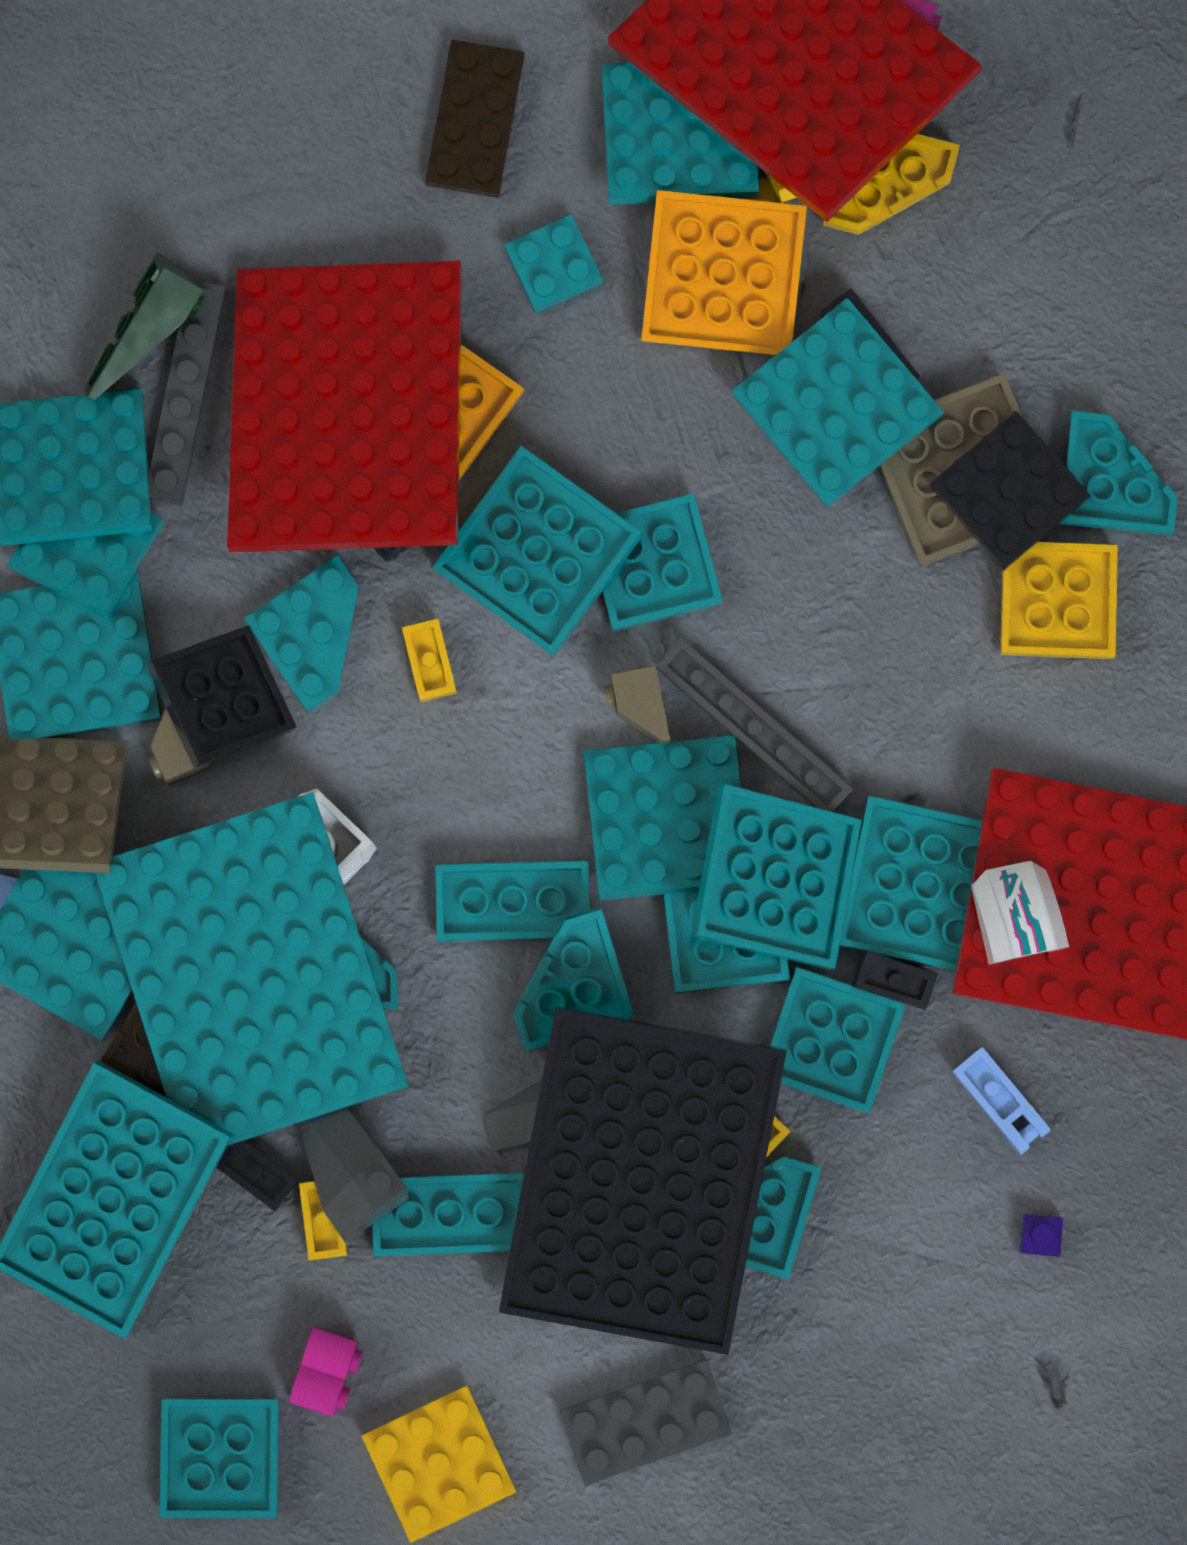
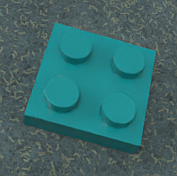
[504,214,603,314]

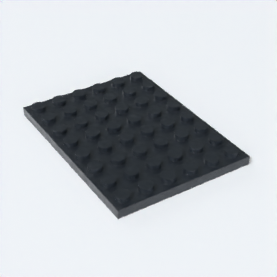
[499,1006,787,1355]

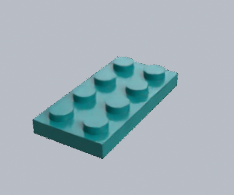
[435,861,590,942]
[372,1173,524,1257]

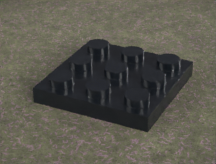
[930,411,1091,571]
[146,625,297,768]

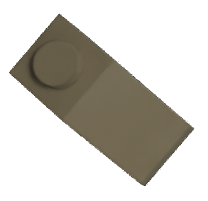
[605,666,670,744]
[148,709,211,786]

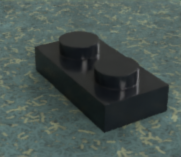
[851,949,938,1010]
[216,1140,299,1212]

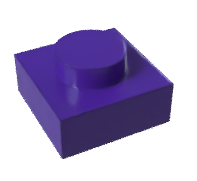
[1020,1214,1063,1257]

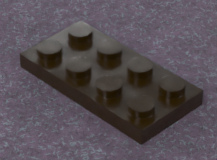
[425,39,525,198]

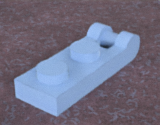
[952,1047,1050,1155]

